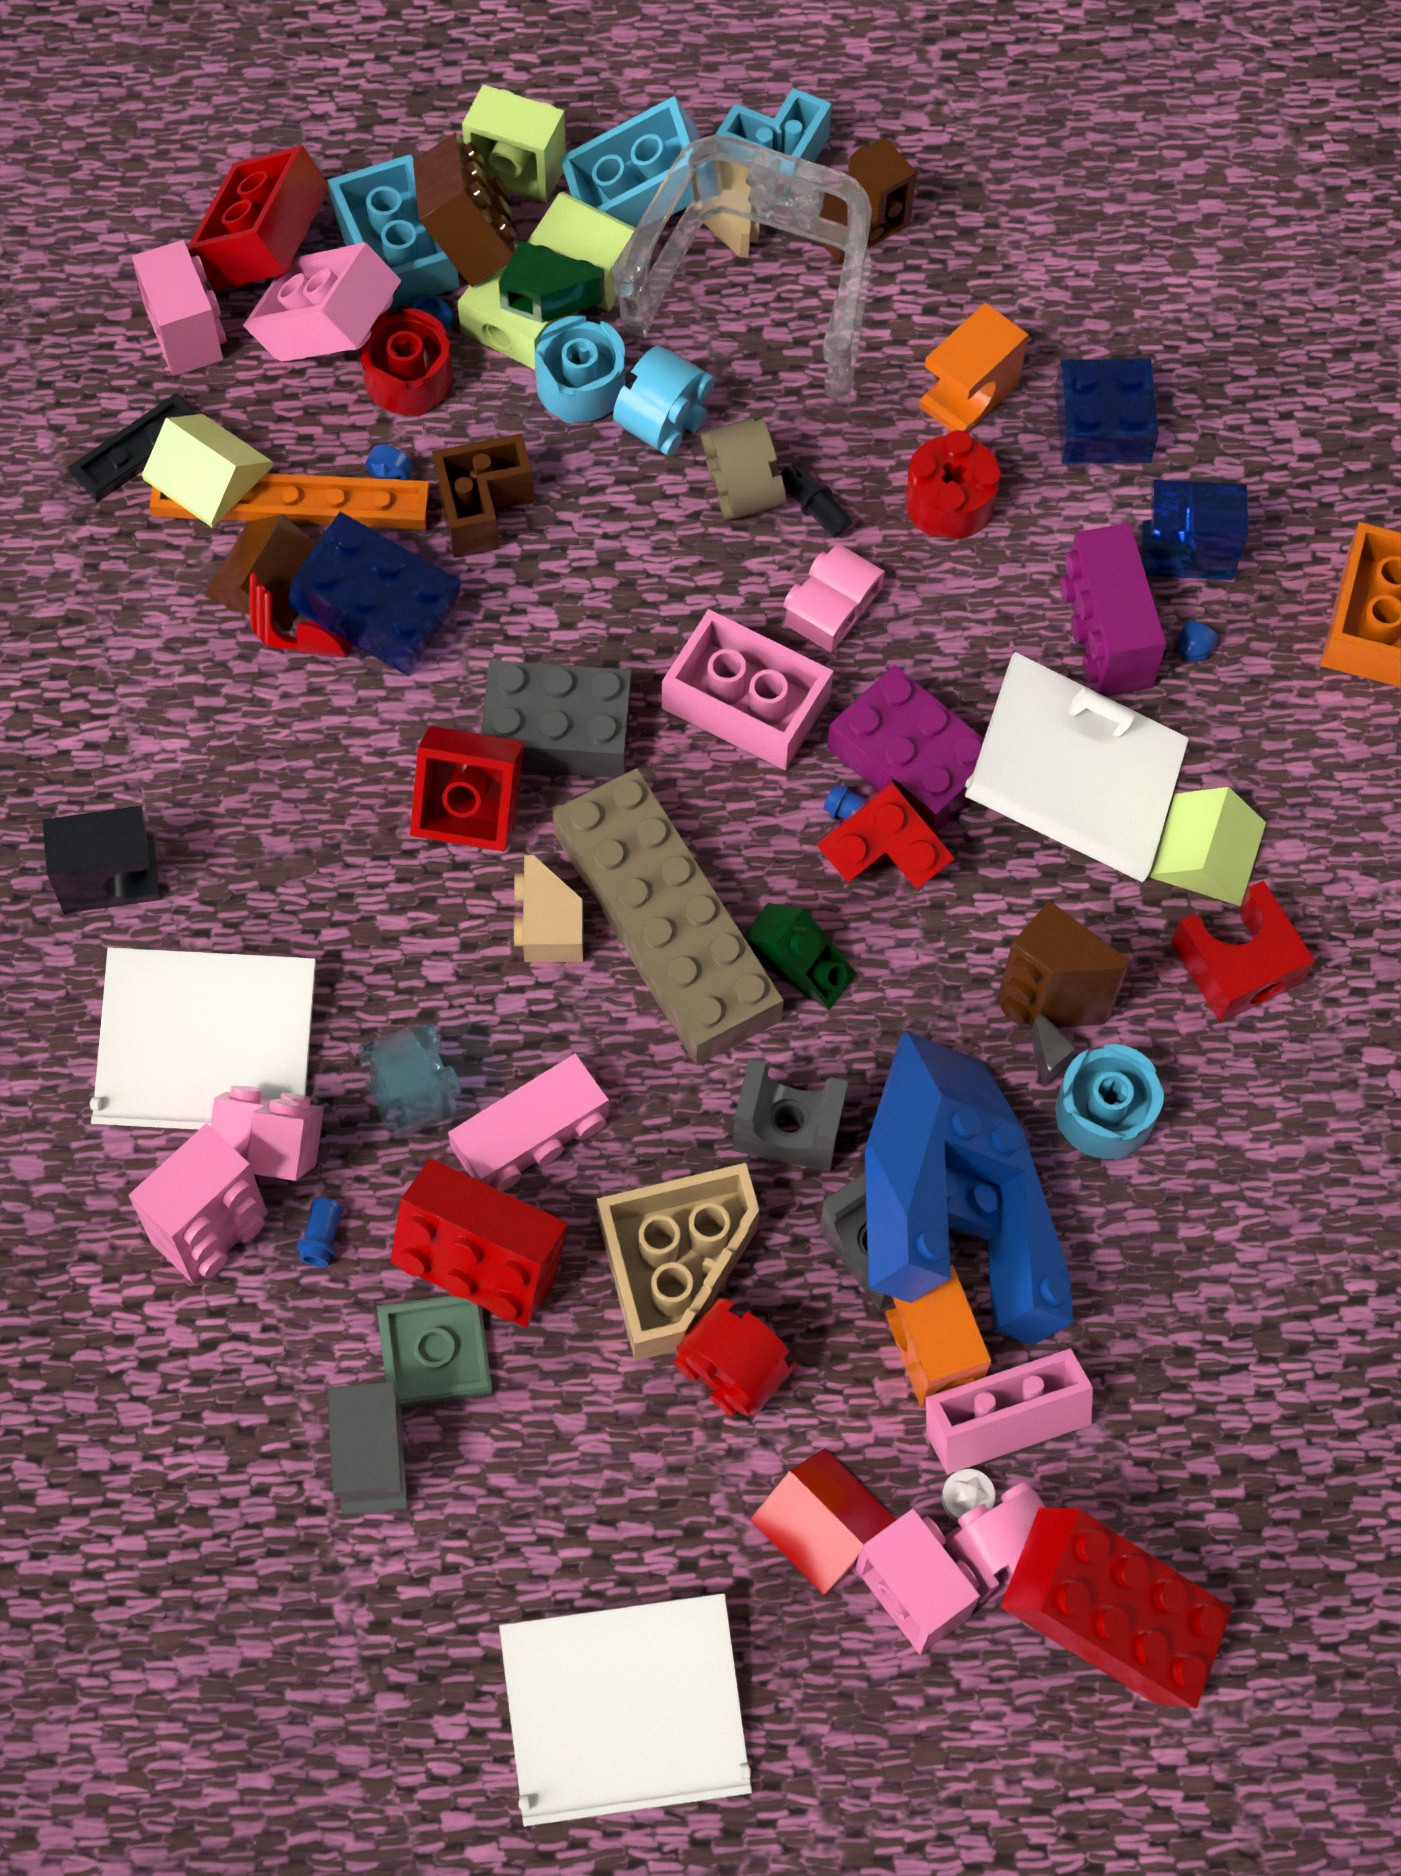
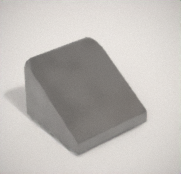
[1030,1014,1075,1087]

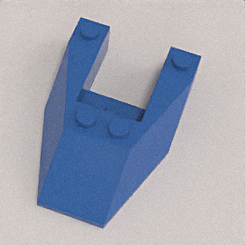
[865,1031,1074,1345]

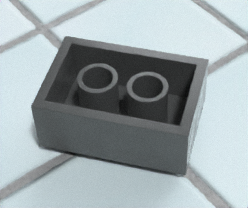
[481,660,632,778]

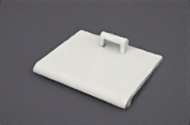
[965,652,1189,882]
[90,948,316,1130]
[499,1593,752,1826]

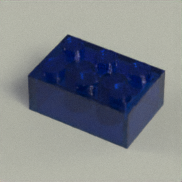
[287,511,462,677]

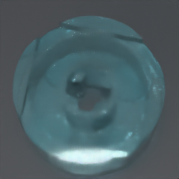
[358,1022,461,1139]

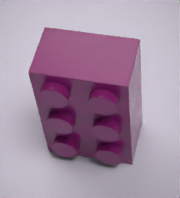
[1060,523,1166,696]
[827,664,984,833]

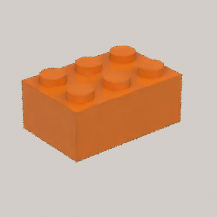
[1320,522,1401,687]

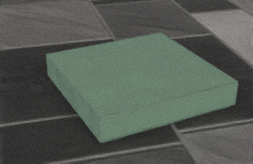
[377,1295,492,1407]

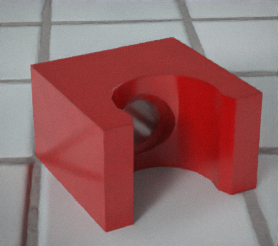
[1171,880,1315,1023]

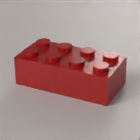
[1000,1507,1233,1709]

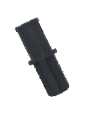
[780,461,853,538]

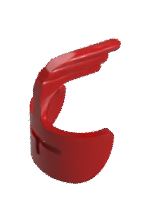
[250,572,356,658]

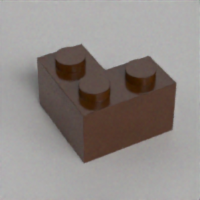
[809,137,917,265]
[432,433,534,557]

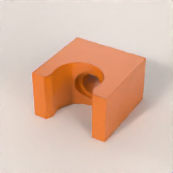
[919,302,1029,433]
[885,1265,991,1409]

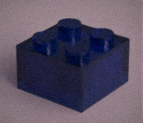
[1055,359,1159,464]

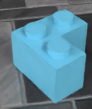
[715,88,832,199]

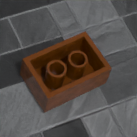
[413,132,517,287]

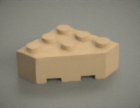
[597,1163,759,1361]

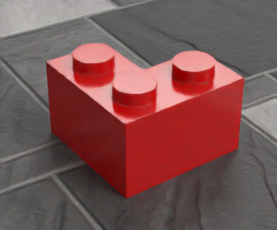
[817,780,955,889]

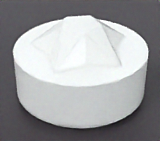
[942,1469,996,1522]

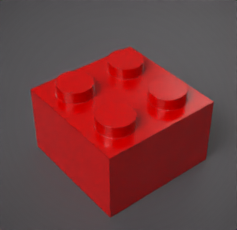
[410,726,525,852]

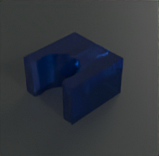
[1141,480,1248,580]

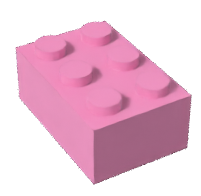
[243,242,402,362]
[662,609,833,771]
[129,1123,268,1284]

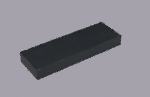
[68,392,198,503]

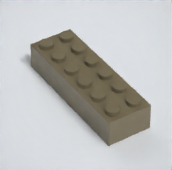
[552,768,784,1066]

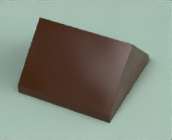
[204,515,330,630]

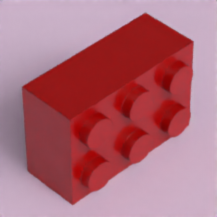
[187,145,329,290]
[390,1158,568,1328]

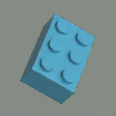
[560,96,718,232]
[327,154,459,311]

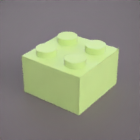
[462,85,566,203]

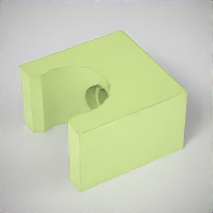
[458,243,579,370]

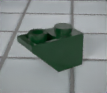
[498,240,605,323]
[743,903,857,1010]

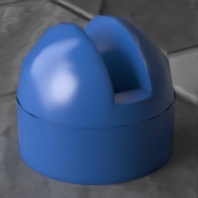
[1177,621,1218,662]

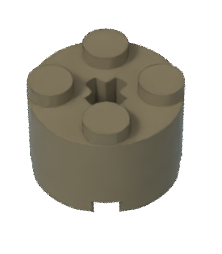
[700,416,787,521]

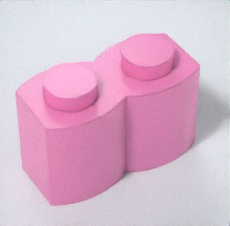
[783,544,885,653]

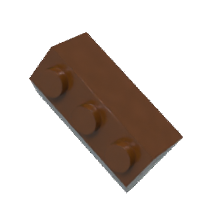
[997,900,1130,1028]

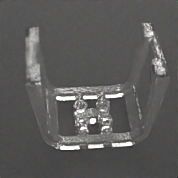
[612,135,872,400]

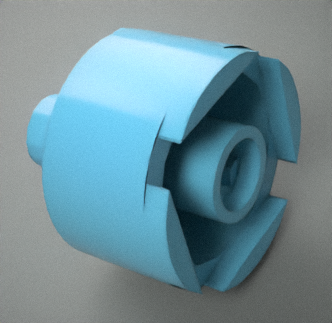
[534,316,626,424]
[613,346,716,456]
[1056,1044,1164,1159]

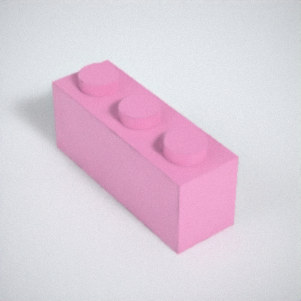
[448,1053,609,1192]
[926,1348,1093,1474]

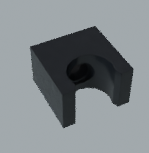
[42,806,161,914]

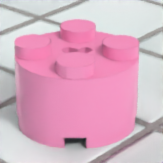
[945,1481,1046,1604]

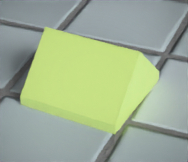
[527,192,639,312]
[142,414,273,528]
[1148,787,1266,906]

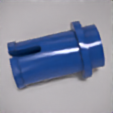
[823,784,867,820]
[296,1198,344,1267]

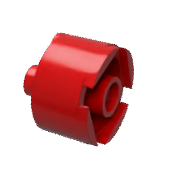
[360,308,453,416]
[905,430,1001,539]
[672,1298,797,1417]

